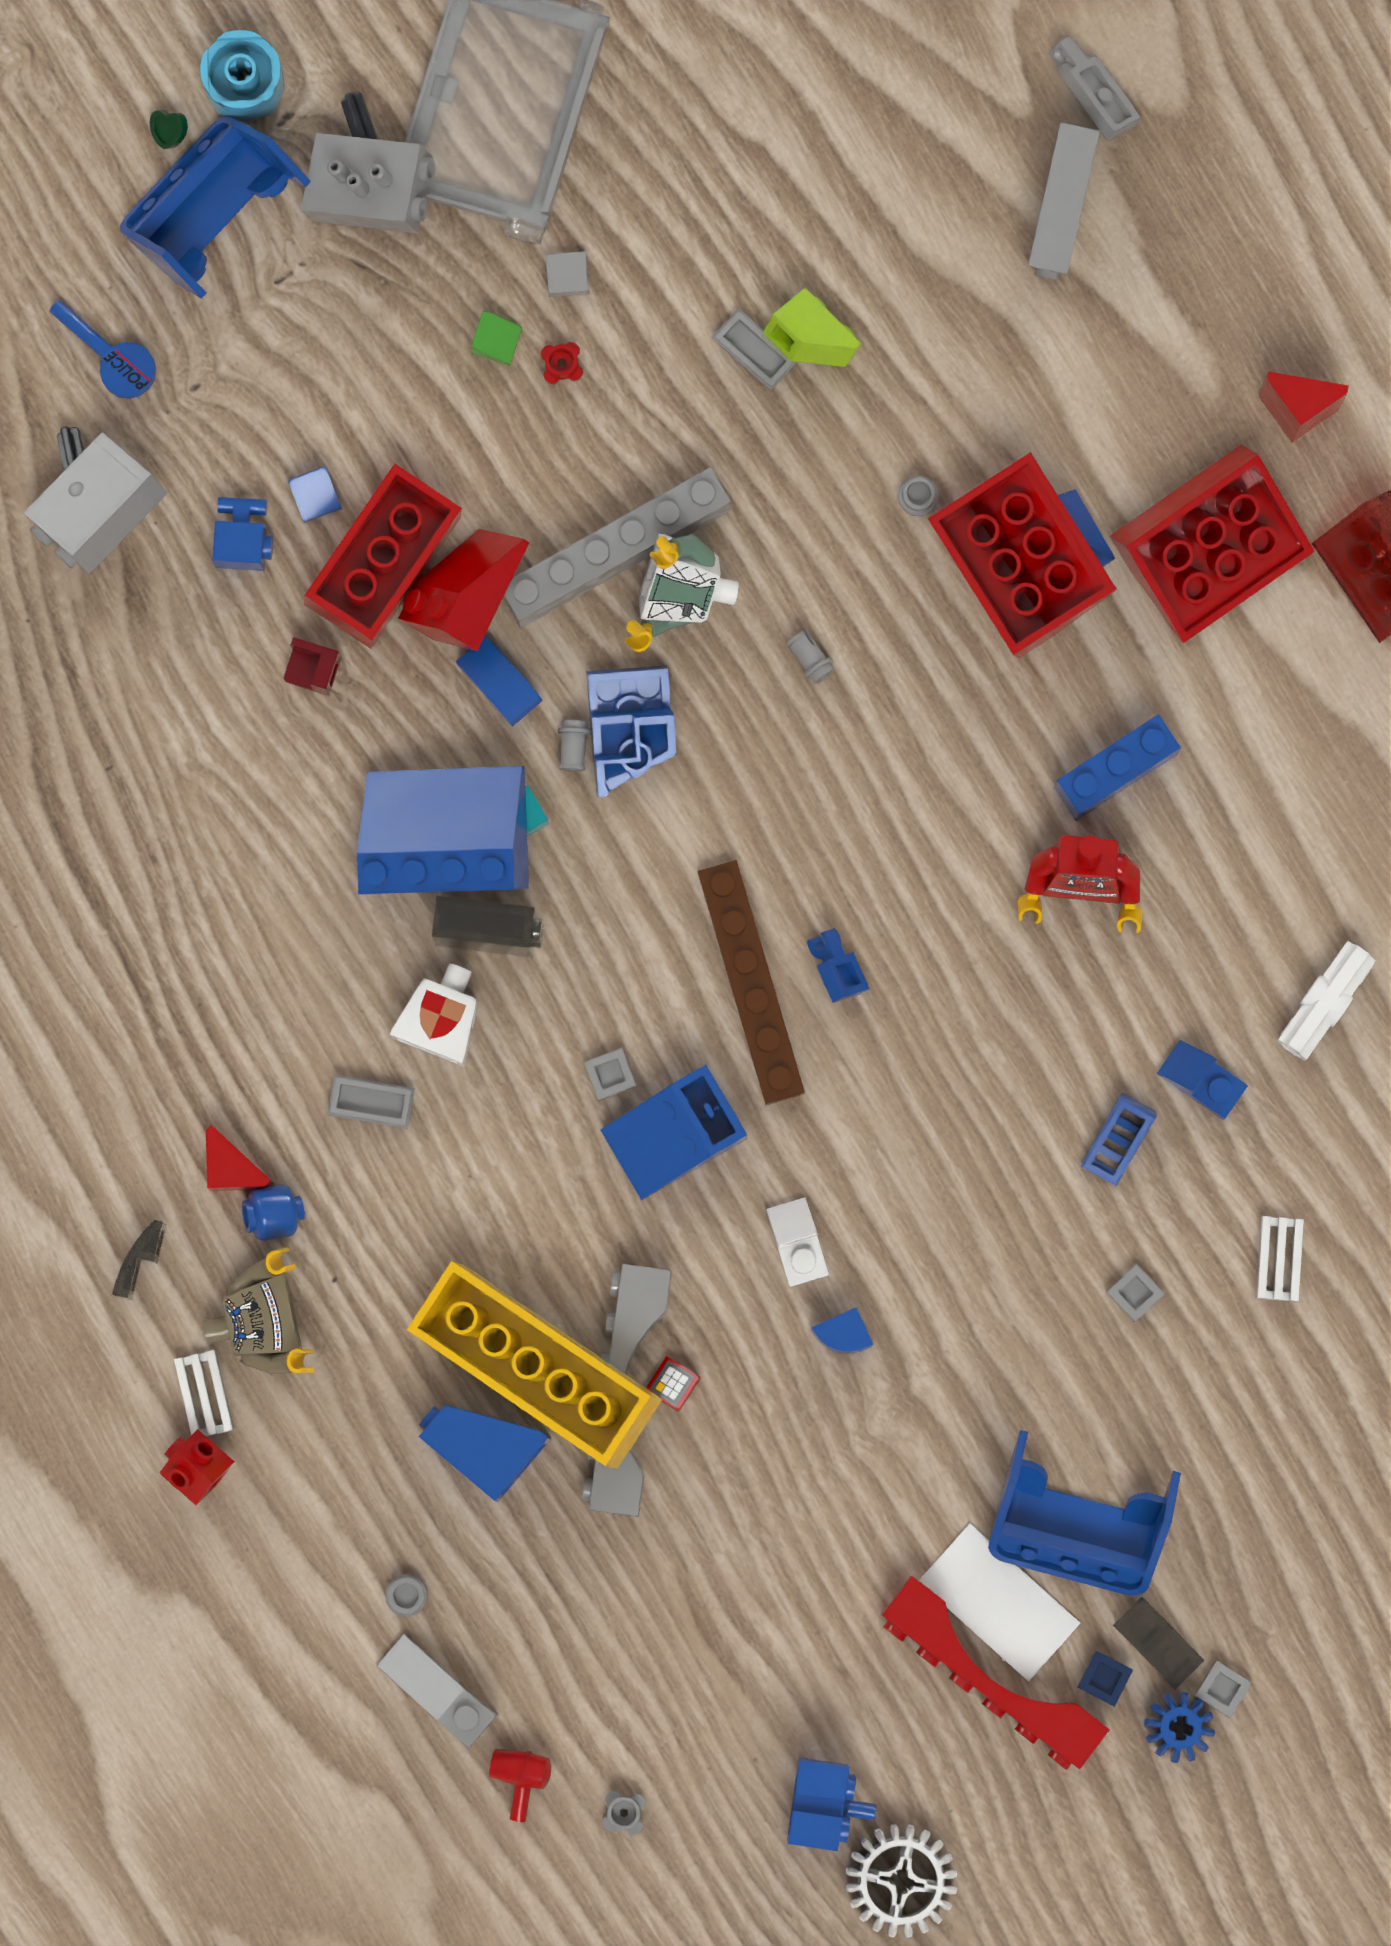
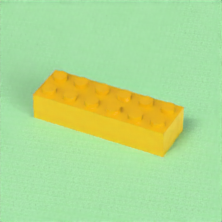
[407,1261,662,1469]

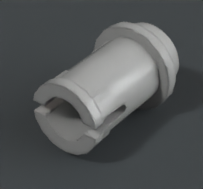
[787,630,834,684]
[558,720,590,771]

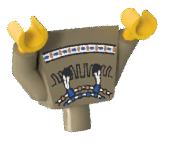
[202,1247,314,1375]

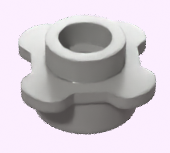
[602,1791,646,1835]

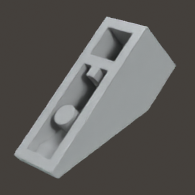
[377,1634,498,1748]

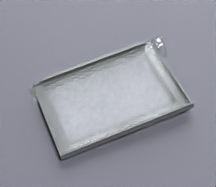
[405,0,610,244]

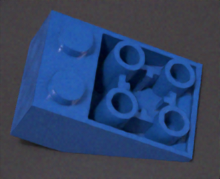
[600,1064,747,1201]

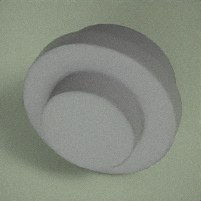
[898,476,939,516]

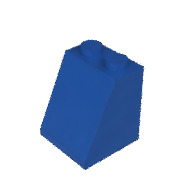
[418,1405,551,1502]

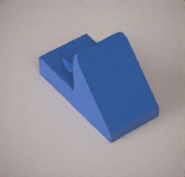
[1157,1040,1248,1120]

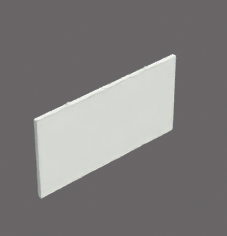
[919,1523,1080,1682]

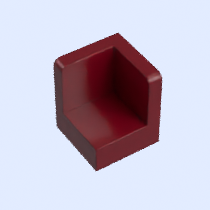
[284,637,342,696]

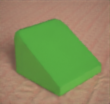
[471,311,522,365]

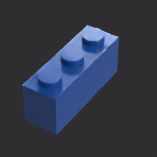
[1054,714,1181,821]

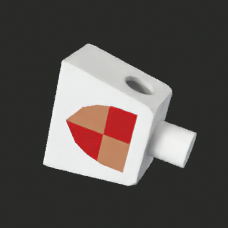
[390,963,478,1067]

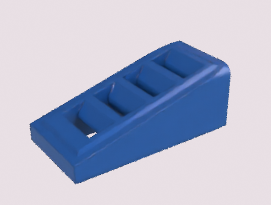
[1081,1092,1157,1186]

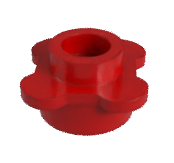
[541,342,583,385]

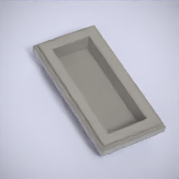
[712,308,797,391]
[327,1075,415,1129]

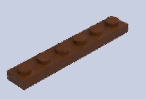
[698,860,805,1106]

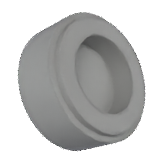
[385,1575,427,1617]

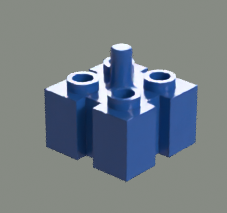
[787,1757,877,1851]

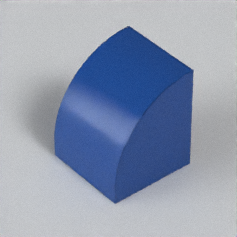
[811,1307,874,1354]

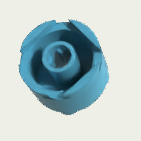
[200,30,284,121]

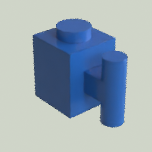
[212,497,273,571]

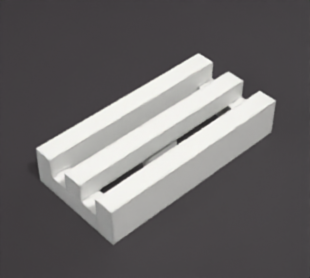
[1256,1216,1304,1302]
[174,1350,234,1437]

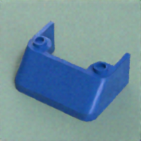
[120,116,311,299]
[988,1430,1181,1596]

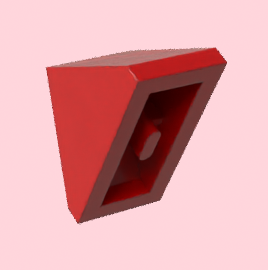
[206,1125,274,1191]

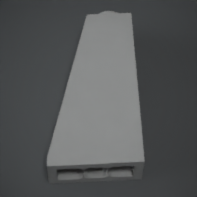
[1028,122,1100,280]

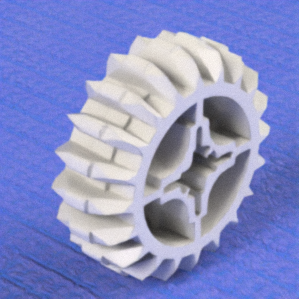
[845,1824,957,1938]

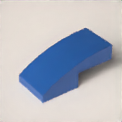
[456,636,543,727]

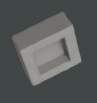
[546,251,589,297]
[584,1048,637,1101]
[1106,1264,1165,1322]
[1194,1660,1252,1718]

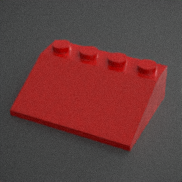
[1110,445,1315,643]
[928,452,1117,658]

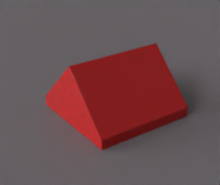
[1259,371,1349,443]

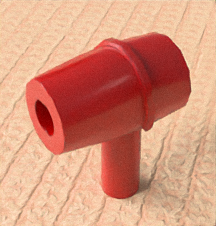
[489,1749,551,1822]

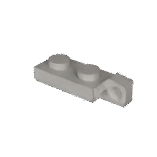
[1049,36,1141,141]

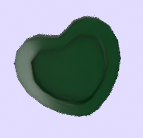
[149,110,188,149]

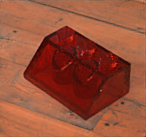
[1312,490,1391,643]

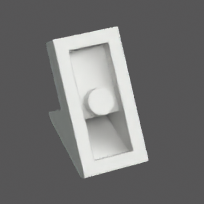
[766,1198,829,1288]

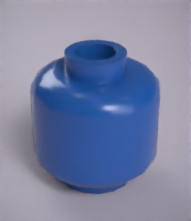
[242,1184,305,1241]

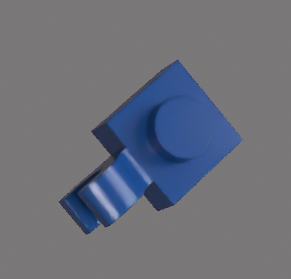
[807,928,870,1003]

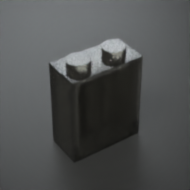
[432,896,544,958]

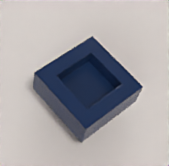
[1077,1650,1133,1707]

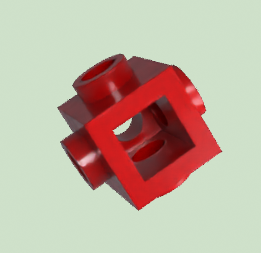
[160,1429,235,1505]

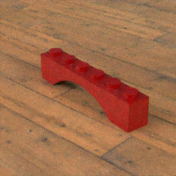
[881,1576,1110,1770]

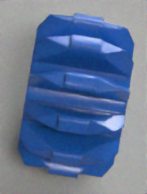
[1144,1692,1215,1763]

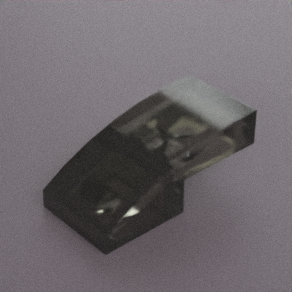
[112,1220,167,1300]
[1112,1597,1205,1690]

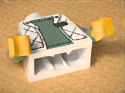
[625,533,739,652]

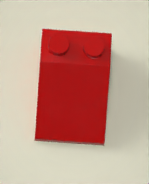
[398,529,530,651]

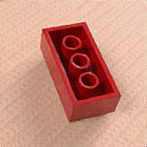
[304,463,462,649]

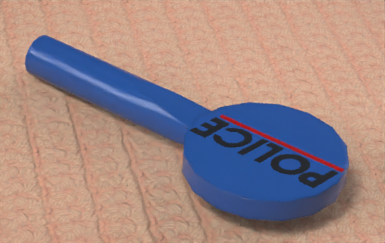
[49,300,156,399]

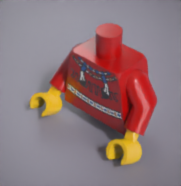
[1017,835,1143,933]

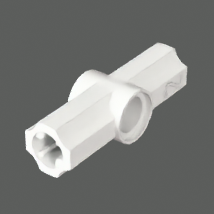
[1277,941,1376,1061]

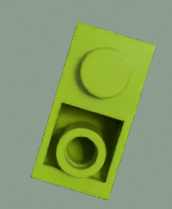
[763,288,861,367]

